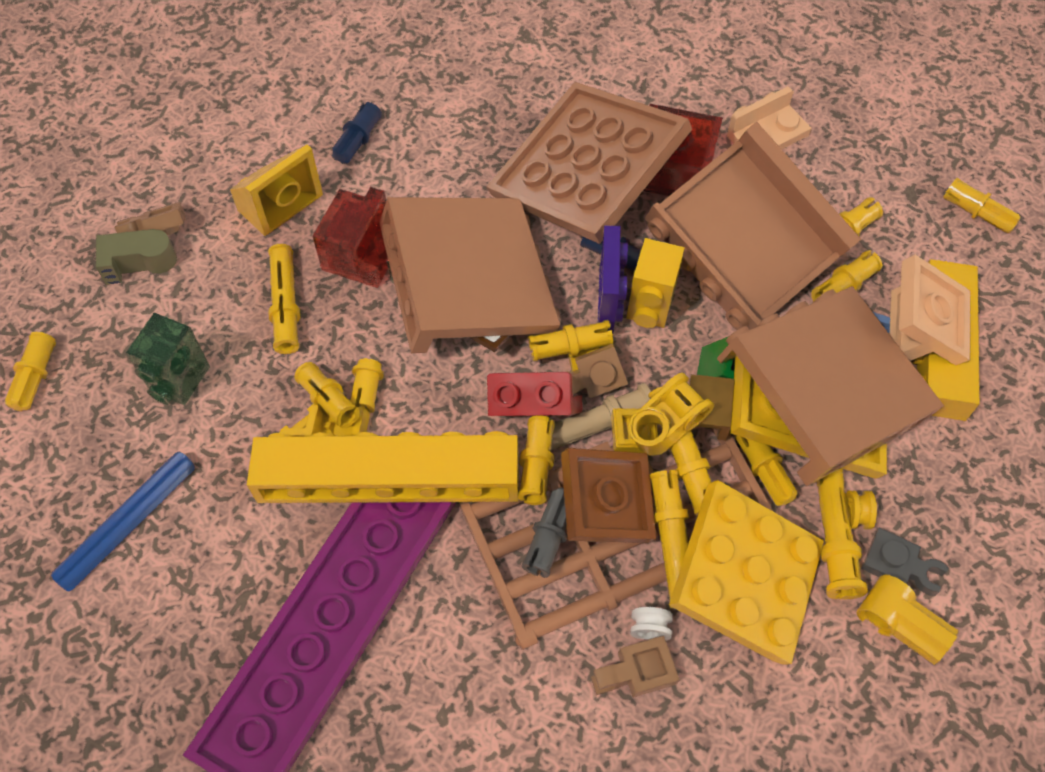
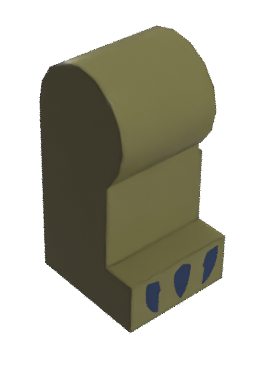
[96,229,177,285]

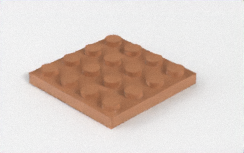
[486,82,692,244]

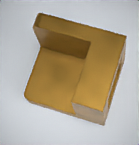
[686,374,734,441]

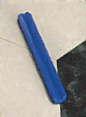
[51,452,195,591]

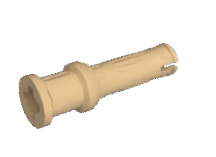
[551,383,651,451]

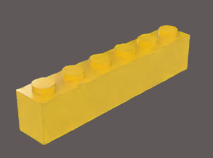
[247,431,519,503]

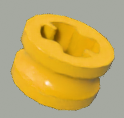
[846,490,877,530]

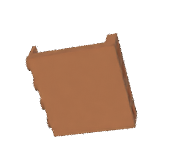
[645,122,861,330]
[379,197,561,354]
[717,286,944,486]

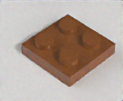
[561,448,657,543]

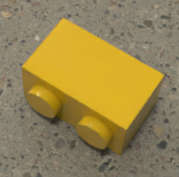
[626,238,685,328]

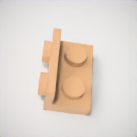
[727,86,812,149]

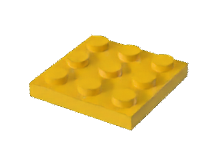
[669,480,824,665]

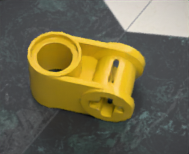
[629,372,715,456]

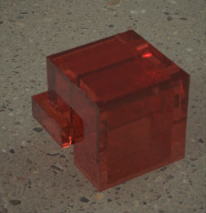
[312,187,390,288]

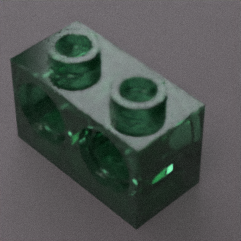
[126,313,210,406]

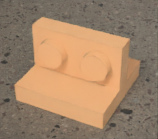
[889,255,970,365]

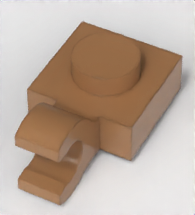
[570,344,628,398]
[591,636,680,698]

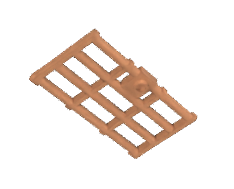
[460,426,774,650]

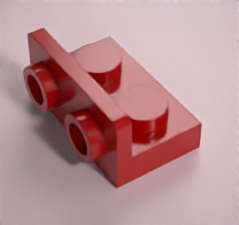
[487,372,582,416]

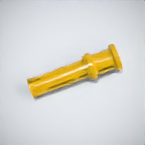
[816,468,868,599]

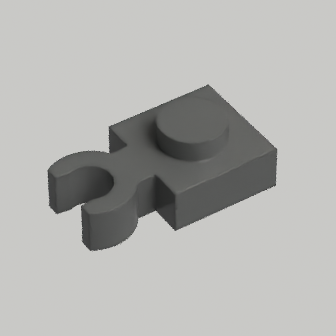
[861,527,949,596]

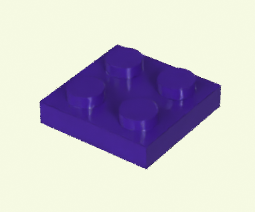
[598,225,628,334]

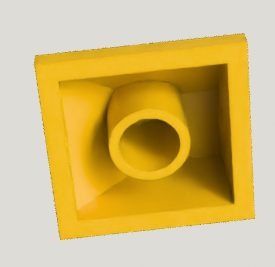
[230,144,323,236]

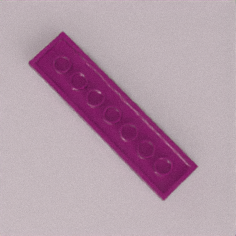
[182,502,456,772]

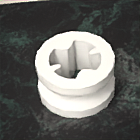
[630,607,673,641]

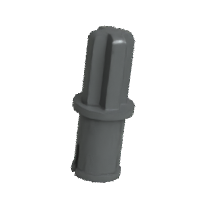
[521,488,567,578]

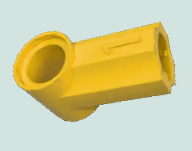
[856,575,959,665]

